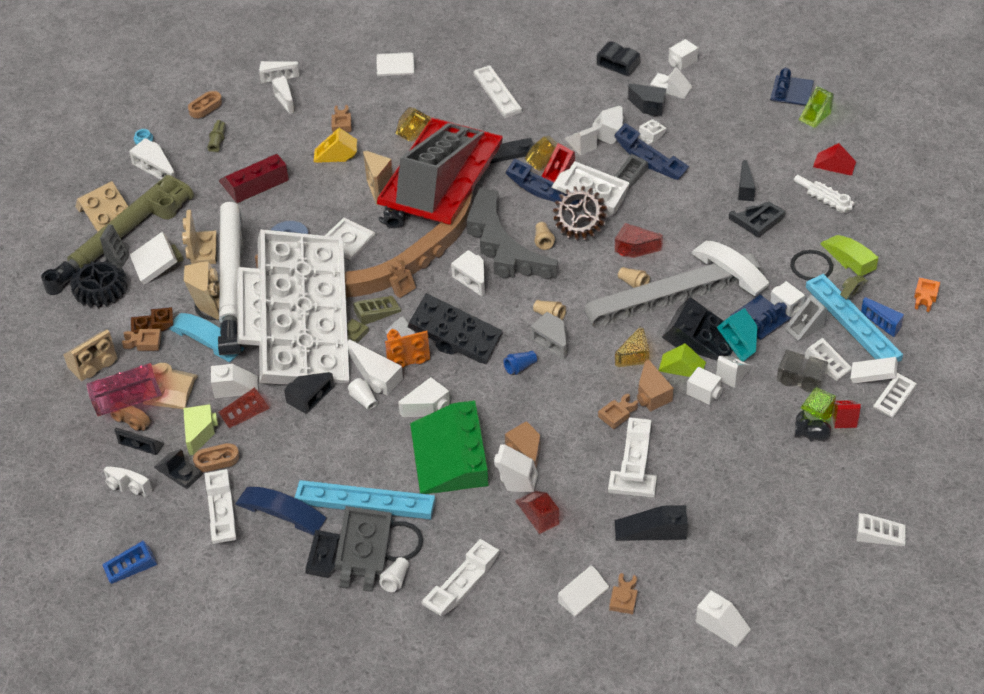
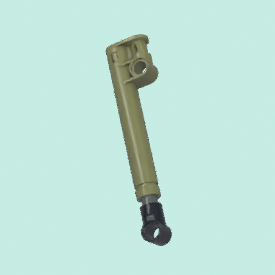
[41,175,194,295]

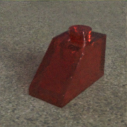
[615,223,663,258]
[516,491,559,534]

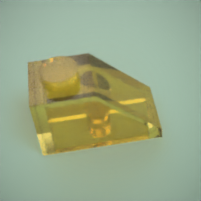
[395,107,431,141]
[525,136,558,171]

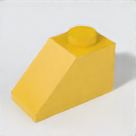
[314,128,357,163]

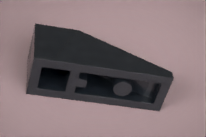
[615,505,688,541]

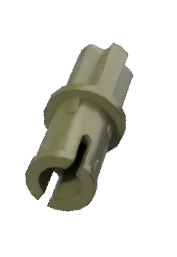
[207,120,226,152]

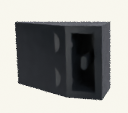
[662,297,733,361]

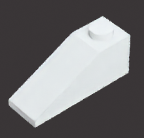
[129,138,175,179]
[347,340,403,396]

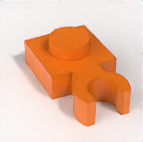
[914,277,940,312]

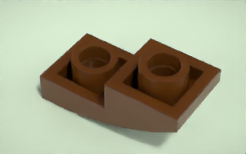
[131,307,173,334]

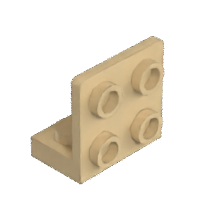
[75,181,128,232]
[182,210,217,264]

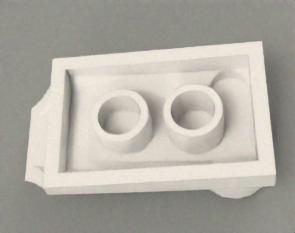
[552,162,629,216]

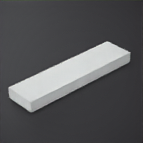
[473,66,522,118]

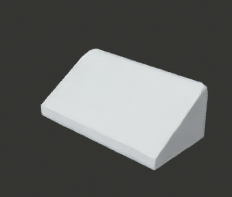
[377,53,414,76]
[558,565,609,617]

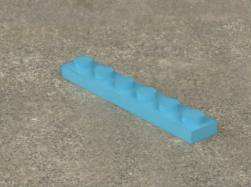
[806,274,903,362]
[295,480,435,519]

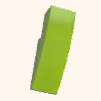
[820,235,879,276]

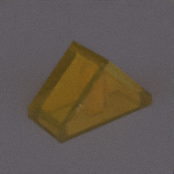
[615,326,649,367]

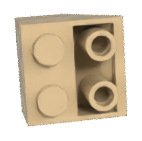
[184,261,219,320]
[63,330,117,382]

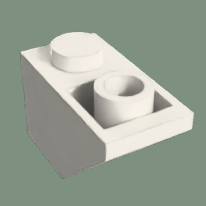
[593,106,624,144]
[494,445,538,492]

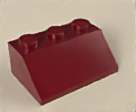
[219,154,289,203]

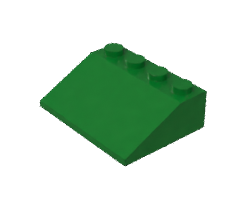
[410,400,488,494]

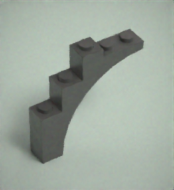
[467,188,558,279]

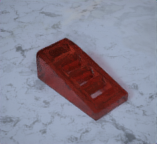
[218,387,270,428]

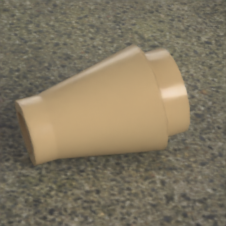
[535,222,555,250]
[618,267,650,288]
[533,300,566,320]

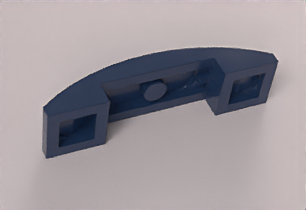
[614,123,689,180]
[506,158,581,205]
[235,486,327,536]

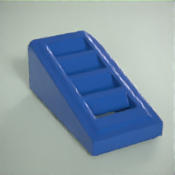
[861,297,904,337]
[102,540,158,584]

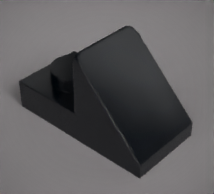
[154,449,202,489]

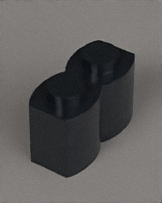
[596,41,640,77]

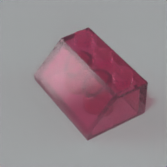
[87,363,162,416]

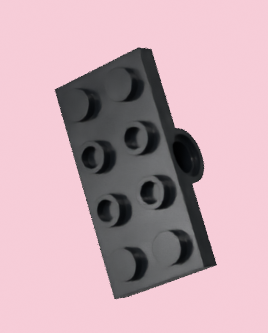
[407,293,502,364]

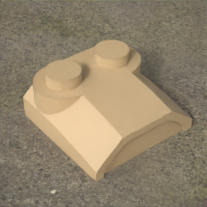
[142,363,198,409]

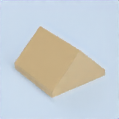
[363,151,393,205]

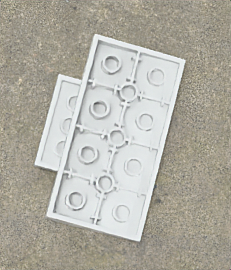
[237,230,349,384]

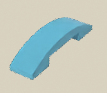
[168,313,244,362]

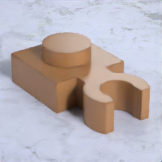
[332,105,351,133]
[387,258,416,298]
[122,329,162,351]
[598,394,638,429]
[609,573,637,614]

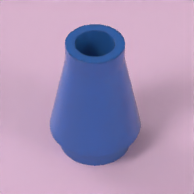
[503,350,537,375]

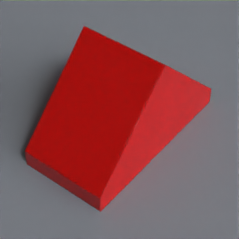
[541,143,575,182]
[813,143,856,176]
[829,400,861,428]

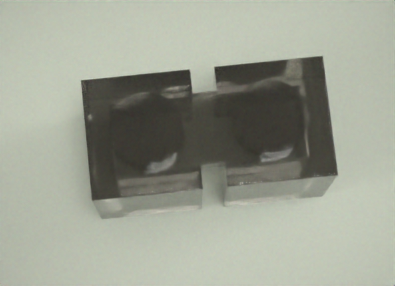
[776,349,829,393]

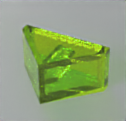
[798,85,834,128]
[800,387,836,423]

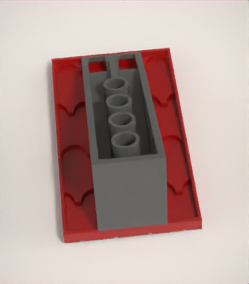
[377,118,503,225]

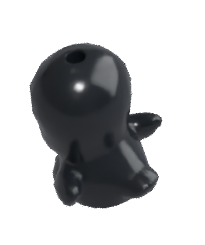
[379,206,405,228]
[794,411,831,442]

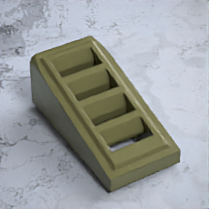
[353,296,401,325]

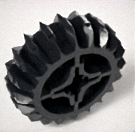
[70,259,128,309]

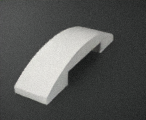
[692,241,769,296]
[620,418,651,482]
[205,469,236,544]
[421,539,499,616]

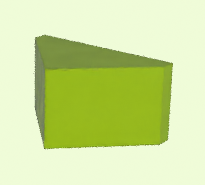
[658,343,706,377]

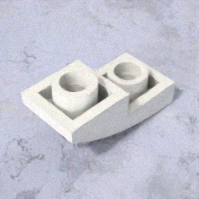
[639,119,667,146]
[103,467,152,497]

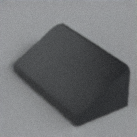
[114,428,164,455]

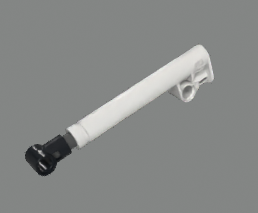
[218,202,243,355]

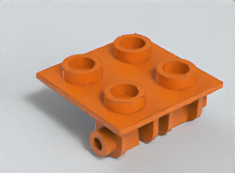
[385,329,430,368]

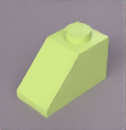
[183,404,218,455]

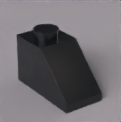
[628,83,666,116]
[284,372,335,414]

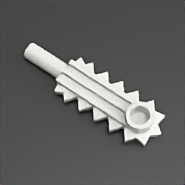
[794,175,855,213]

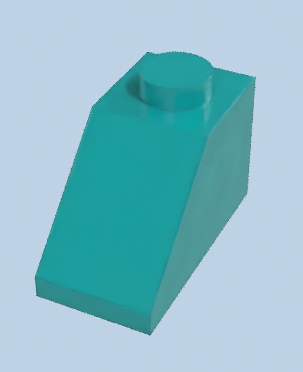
[717,308,757,362]

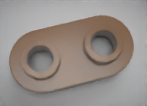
[188,91,222,118]
[110,400,150,431]
[193,443,239,472]

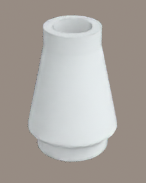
[348,378,378,410]
[380,557,409,592]

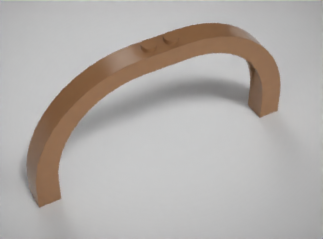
[255,192,473,298]

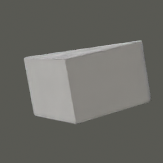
[785,295,827,341]

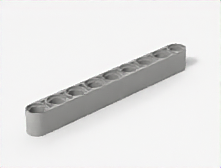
[584,253,764,328]

